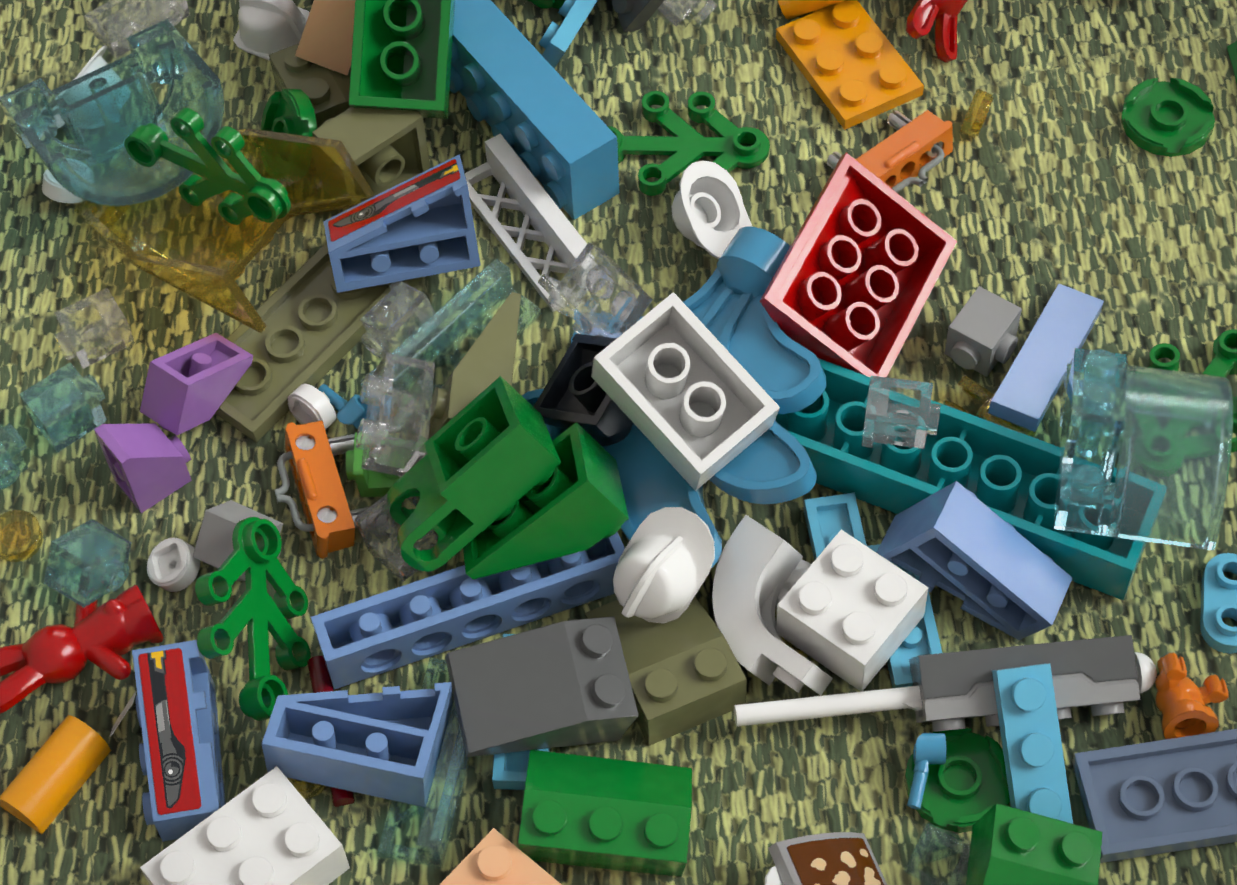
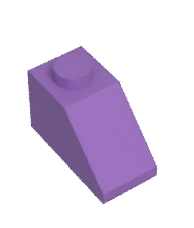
[140,333,253,435]
[94,423,192,513]

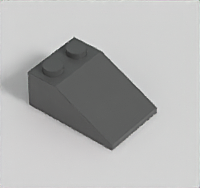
[445,617,639,757]

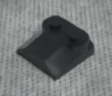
[533,334,634,446]

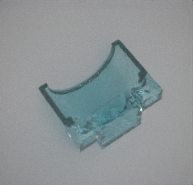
[0,19,224,206]
[1054,348,1233,550]

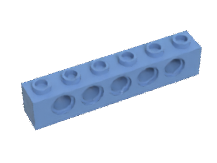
[311,531,625,690]

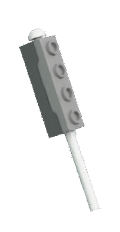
[734,635,1157,732]

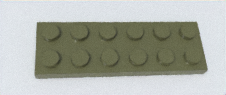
[215,194,424,443]

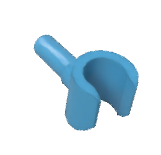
[318,384,377,430]
[907,733,946,809]

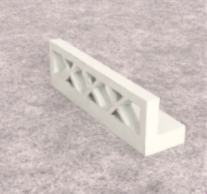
[465,133,601,312]

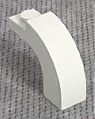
[712,515,833,696]

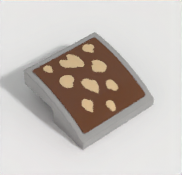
[768,832,887,885]

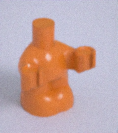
[1155,652,1228,739]

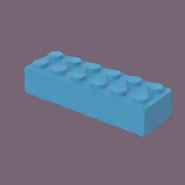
[450,0,620,220]

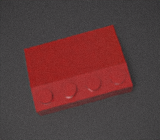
[760,152,957,382]

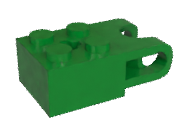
[387,376,561,572]

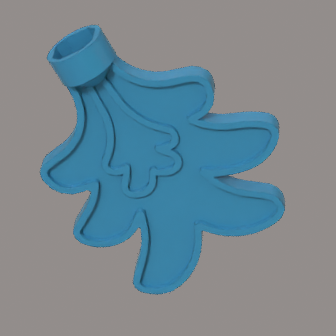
[522,226,827,568]

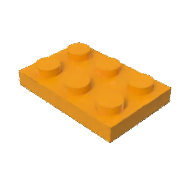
[776,0,924,130]

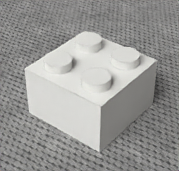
[776,529,928,691]

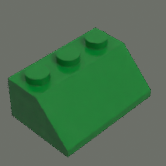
[349,0,455,119]
[518,750,692,877]

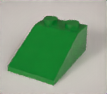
[463,422,629,579]
[966,803,1103,885]

